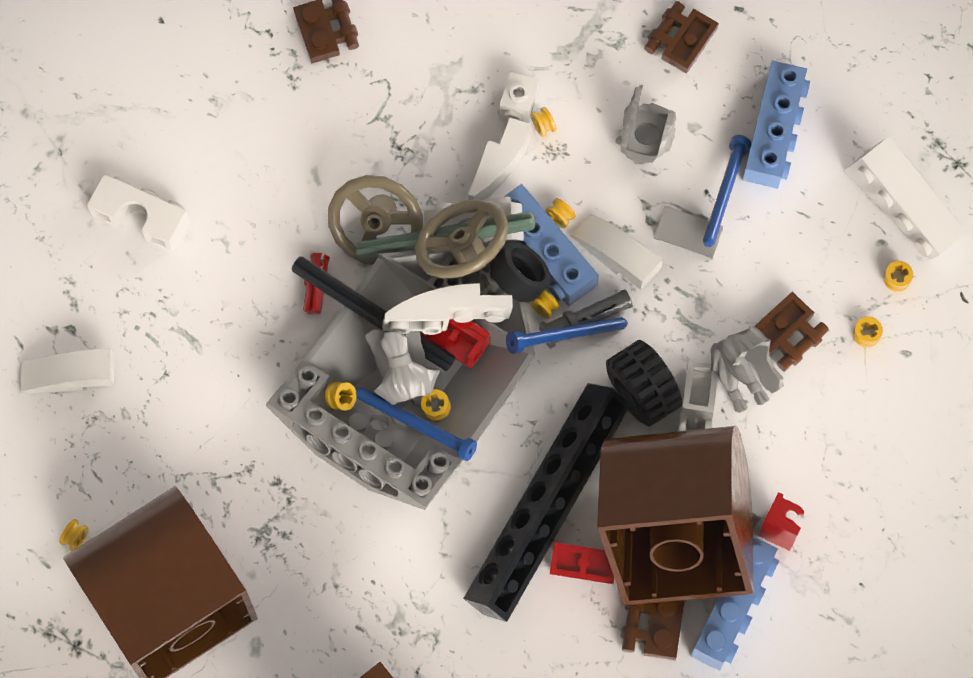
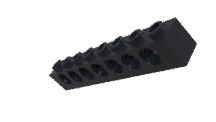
[463,383,631,622]

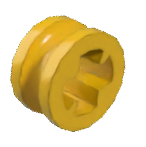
[530,107,557,137]
[545,198,576,228]
[883,261,913,292]
[529,290,560,319]
[853,316,883,347]
[325,381,356,411]
[421,389,451,421]
[59,519,89,551]

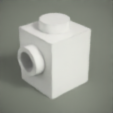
[500,72,539,123]

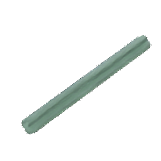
[356,211,535,260]

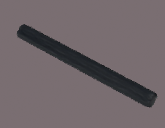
[291,256,455,371]

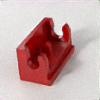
[420,319,491,369]
[758,492,804,551]
[549,542,614,584]

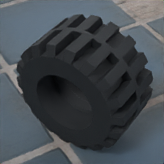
[606,340,682,427]

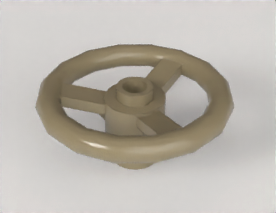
[328,175,423,265]
[414,199,509,279]

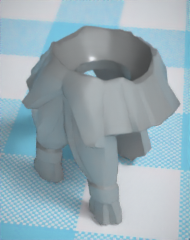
[616,85,677,164]
[710,326,784,413]
[366,329,440,405]

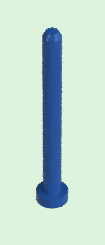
[703,135,751,247]
[506,317,628,354]
[355,387,477,461]

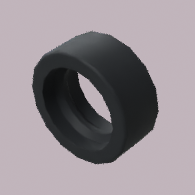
[490,242,551,303]

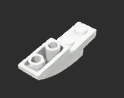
[383,283,513,335]

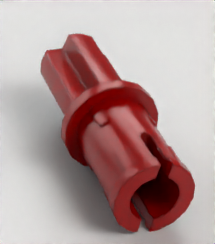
[303,253,330,315]

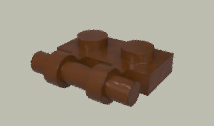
[293,0,359,64]
[644,1,719,74]
[755,291,829,372]
[620,600,685,661]

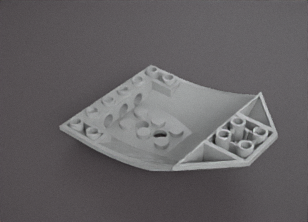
[266,250,536,510]

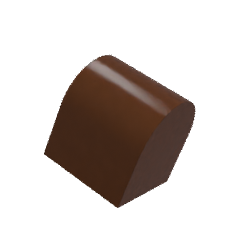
[597,426,754,605]
[62,486,258,678]

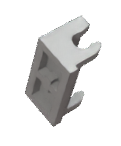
[653,206,723,259]

